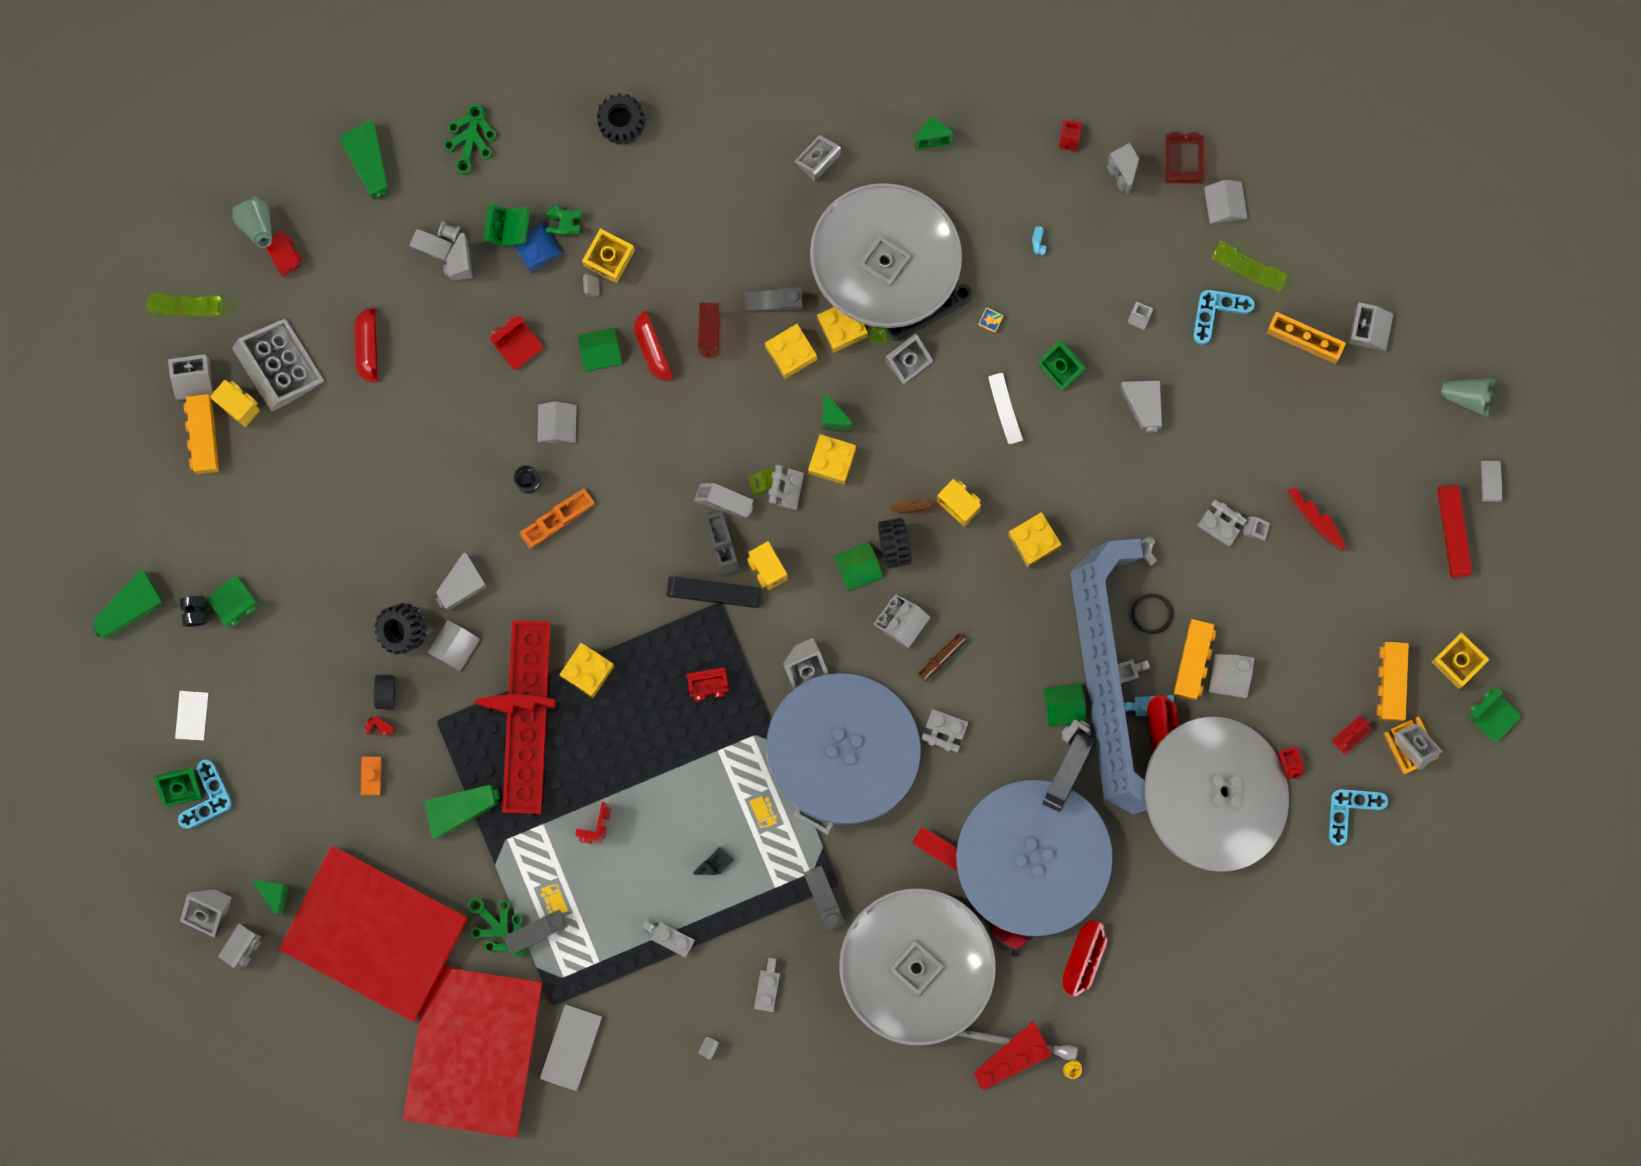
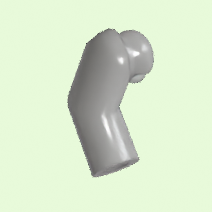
[1141,537,1158,567]

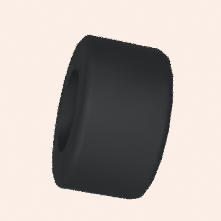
[374,675,396,710]

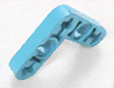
[1193,290,1255,345]
[178,760,232,829]
[1328,789,1388,846]

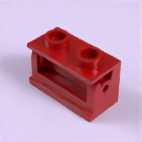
[266,230,303,278]
[687,667,729,701]

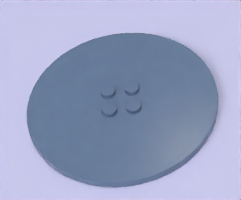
[766,673,921,825]
[956,780,1112,936]

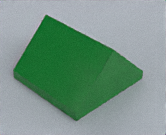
[914,116,953,150]
[578,327,622,372]
[1037,339,1086,391]
[822,394,852,432]
[834,542,883,591]
[1043,683,1087,727]
[153,768,202,807]
[253,880,289,916]

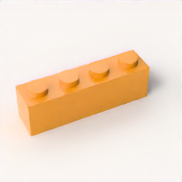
[1266,312,1346,365]
[184,394,219,475]
[1173,619,1217,701]
[1377,642,1409,722]

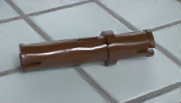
[918,633,967,682]

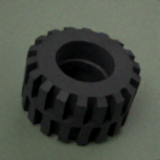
[597,93,645,145]
[878,517,912,569]
[374,603,428,655]

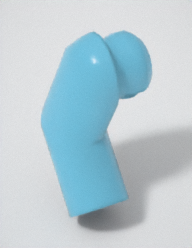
[1032,226,1046,255]

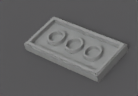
[540,1004,602,1091]

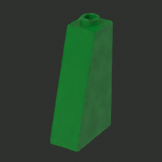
[339,120,389,200]
[92,569,165,640]
[424,785,500,839]

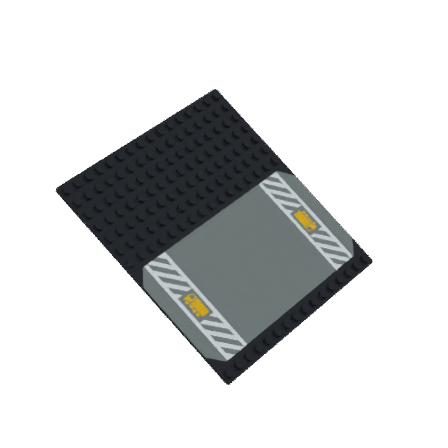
[437,603,838,1005]

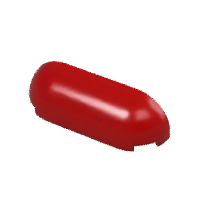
[354,308,378,383]
[634,310,673,382]
[1147,695,1179,753]
[1062,921,1107,996]

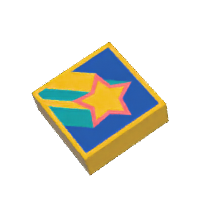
[978,307,1003,333]

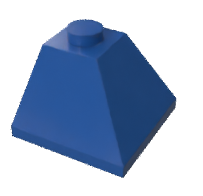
[514,222,563,273]

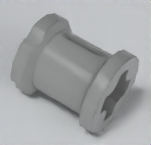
[437,221,461,242]

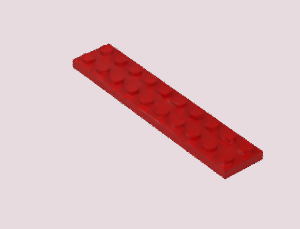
[502,620,551,814]

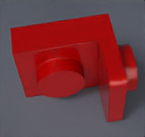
[1059,120,1082,152]
[364,716,396,736]
[1278,746,1304,779]

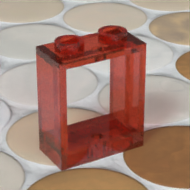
[1164,132,1204,184]
[698,302,720,358]

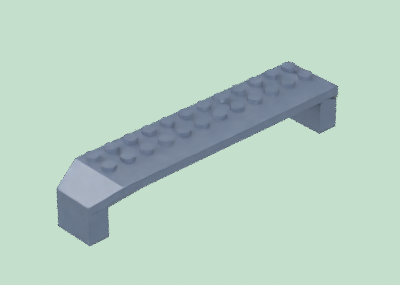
[1070,539,1148,814]

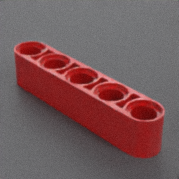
[1437,484,1472,578]

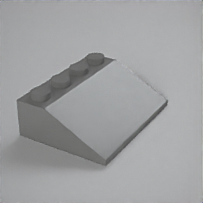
[232,319,324,412]

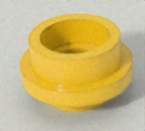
[1063,1060,1082,1079]

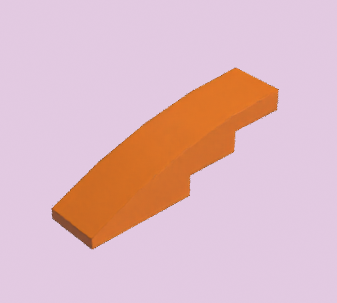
[519,488,595,549]

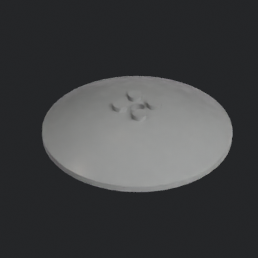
[810,183,962,328]
[1144,717,1289,872]
[839,889,996,1046]

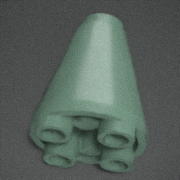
[232,196,272,248]
[1441,378,1496,417]

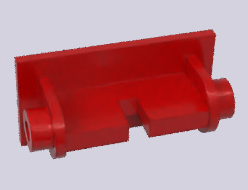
[1332,716,1373,755]

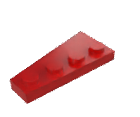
[973,1020,1052,1091]

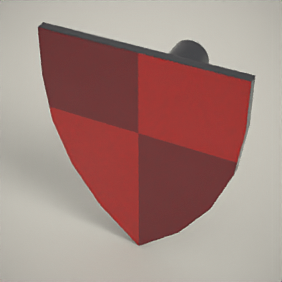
[990,924,1035,957]

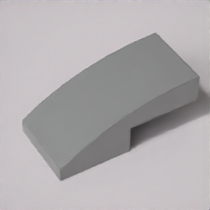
[409,229,453,262]
[1480,461,1502,502]

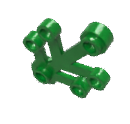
[444,104,496,175]
[468,898,527,957]

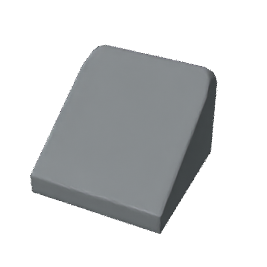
[583,274,600,297]
[1128,301,1153,330]
[1243,517,1270,541]
[698,1037,719,1060]

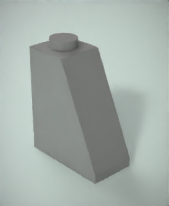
[1120,381,1162,433]
[694,483,754,518]
[436,552,487,611]

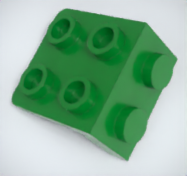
[483,204,530,247]
[207,576,259,628]
[1467,687,1521,742]

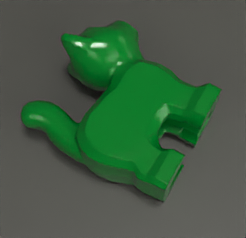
[546,204,581,236]

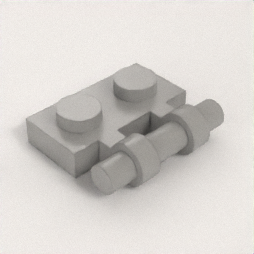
[768,465,804,510]
[1197,499,1247,547]
[921,709,968,753]

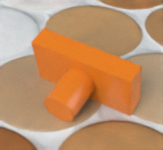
[361,757,382,796]

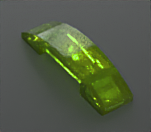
[1212,241,1288,292]
[146,293,223,317]

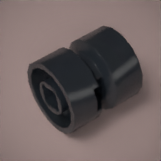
[514,465,540,494]
[180,596,208,627]

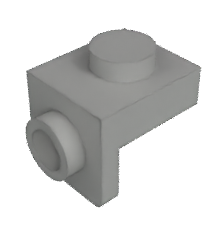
[1061,720,1092,746]

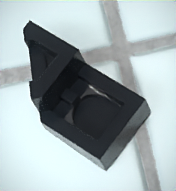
[693,846,734,875]

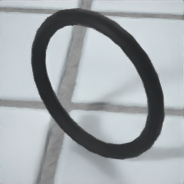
[1132,594,1173,634]

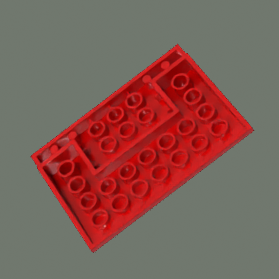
[278,845,469,1023]
[403,967,543,1138]

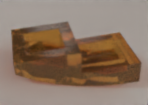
[890,498,932,514]

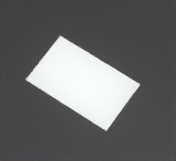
[175,691,208,740]

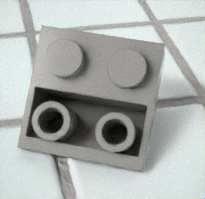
[1107,143,1139,195]
[1348,302,1393,351]
[168,354,214,401]
[873,594,931,648]
[218,923,262,970]

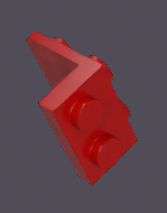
[489,315,543,370]
[575,802,611,845]

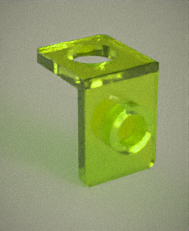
[868,325,887,343]
[749,469,782,494]

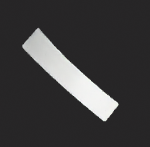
[988,373,1023,444]

